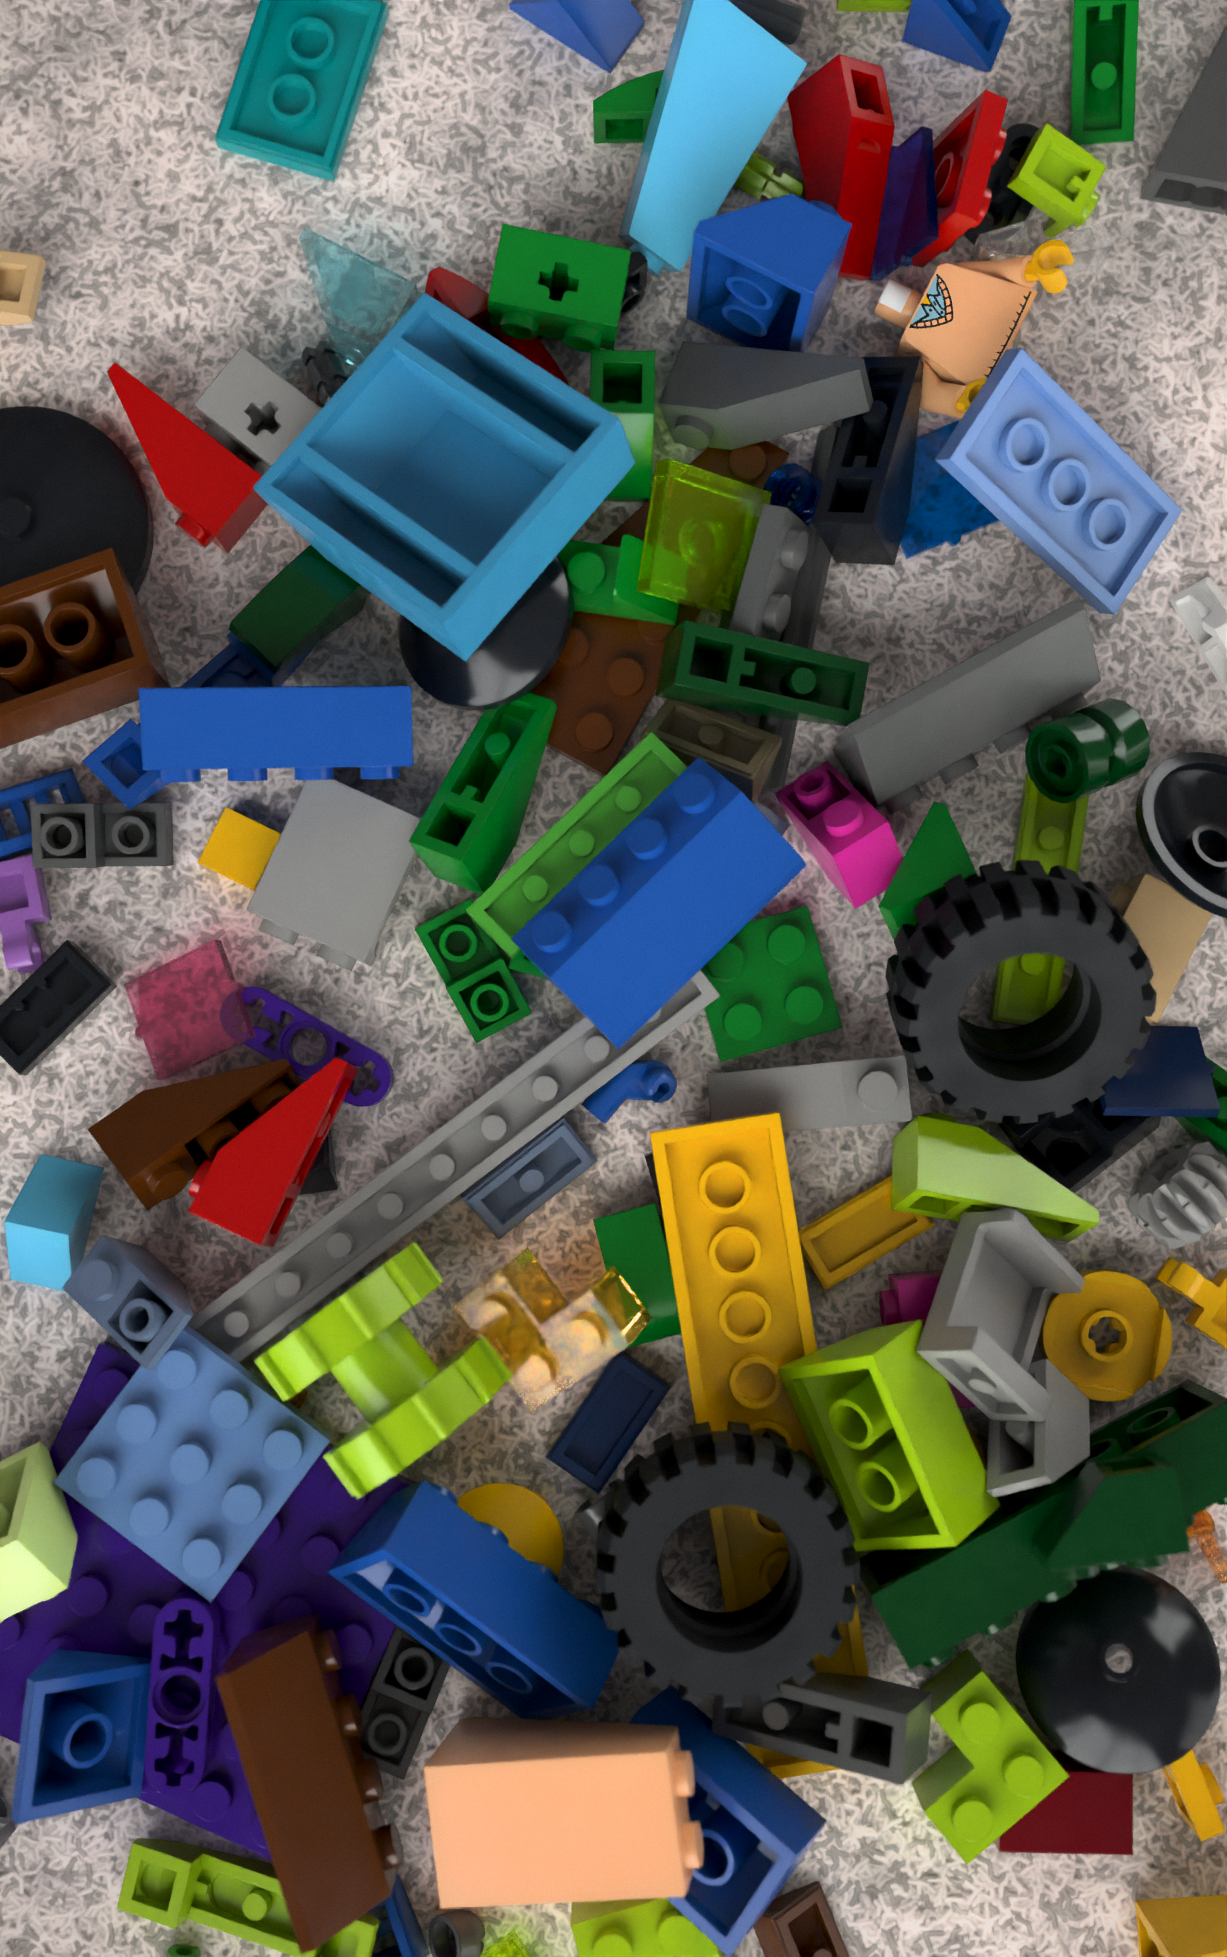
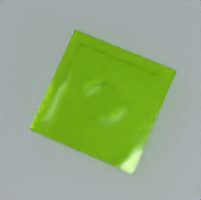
[637,458,771,618]

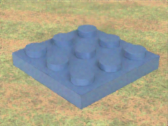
[53,1324,334,1603]

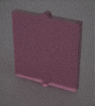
[124,939,256,1080]

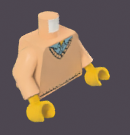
[874,239,1075,419]

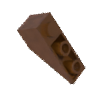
[87,1059,301,1211]

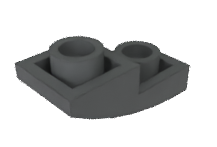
[30,802,173,868]
[358,1625,450,1780]

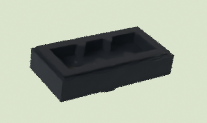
[0,940,117,1075]

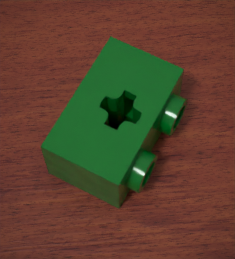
[488,224,631,353]

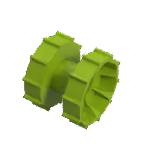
[254,1241,513,1499]

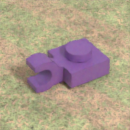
[0,855,52,974]

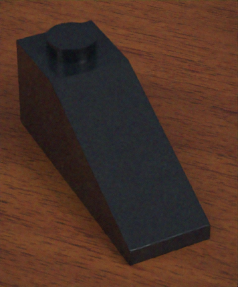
[812,356,924,565]

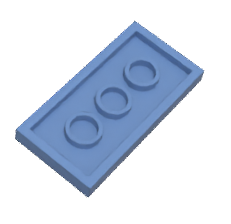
[935,348,1182,615]

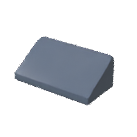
[460,1116,598,1240]

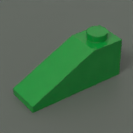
[1069,0,1139,146]
[408,692,557,895]

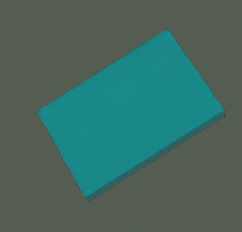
[215,0,389,182]

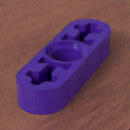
[222,986,394,1107]
[144,1590,221,1797]

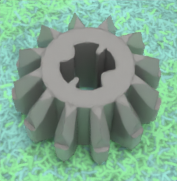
[1127,1138,1227,1249]

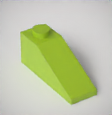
[891,1113,1100,1242]

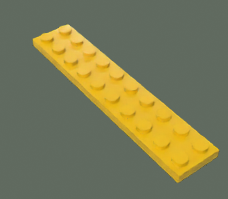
[649,1111,869,1779]

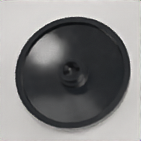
[0,406,154,595]

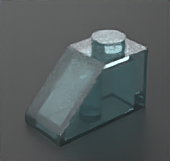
[299,227,420,368]

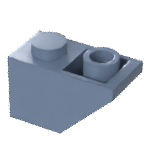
[62,1235,193,1370]

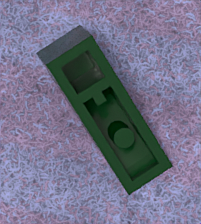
[655,620,870,727]

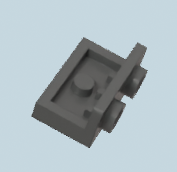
[718,504,811,642]

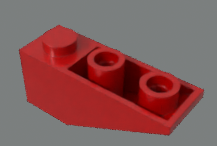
[787,54,895,281]

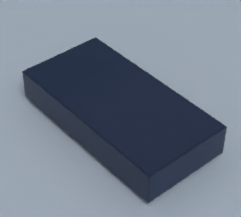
[546,1347,671,1494]

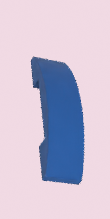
[83,632,318,810]

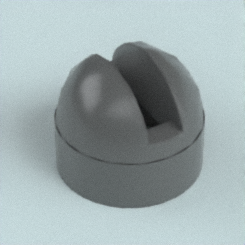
[429,1910,485,1957]

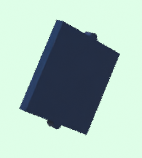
[1099,1026,1220,1117]

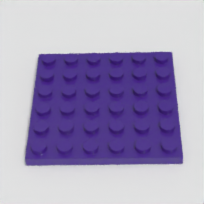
[0,1341,417,1860]

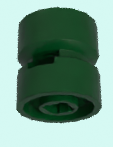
[1025,698,1150,804]

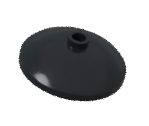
[399,555,574,711]
[1136,752,1227,918]
[1016,1565,1221,1775]

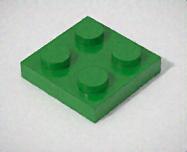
[700,906,843,1062]

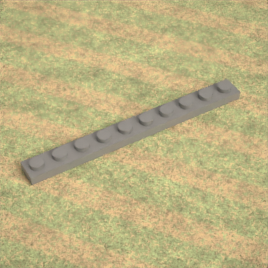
[187,970,720,1363]

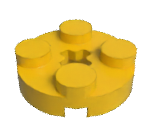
[1038,1269,1172,1402]

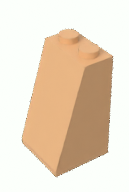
[423,1717,704,1908]

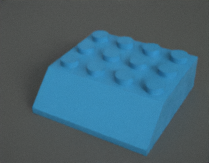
[253,292,635,662]

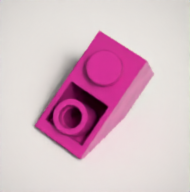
[775,761,903,909]

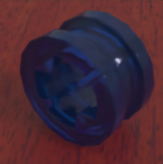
[762,463,824,525]

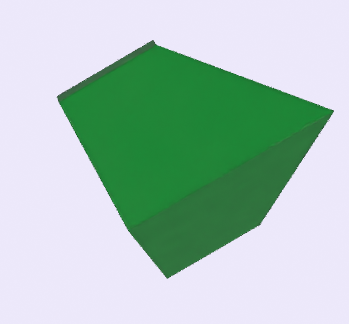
[878,801,978,939]

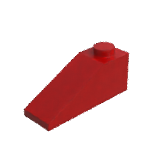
[107,362,268,553]
[188,1057,358,1247]

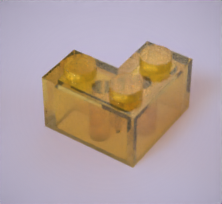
[453,1247,652,1413]

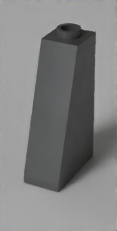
[1140,23,1227,215]

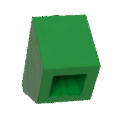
[590,350,655,502]

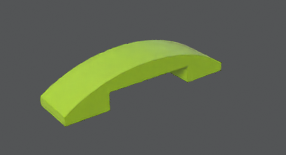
[117,1838,379,1957]

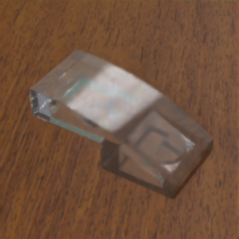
[968,217,1114,287]

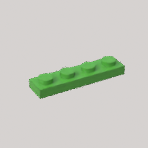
[466,731,688,959]

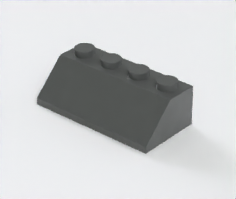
[832,597,1101,815]

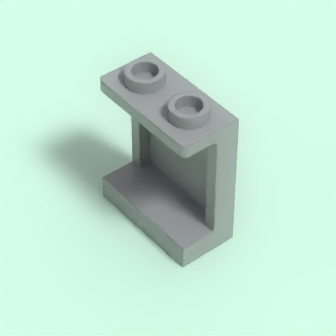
[246,779,421,971]
[916,1207,1085,1422]

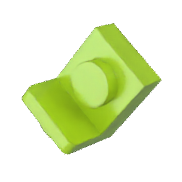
[1007,123,1107,239]

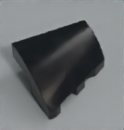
[997,1097,1161,1194]

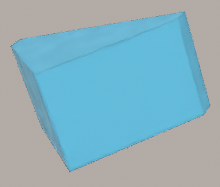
[4,1154,104,1291]

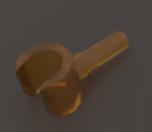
[1187,1509,1227,1583]

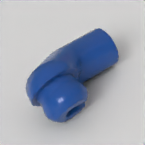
[582,1060,677,1124]

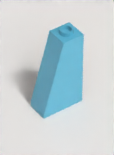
[618,0,808,276]

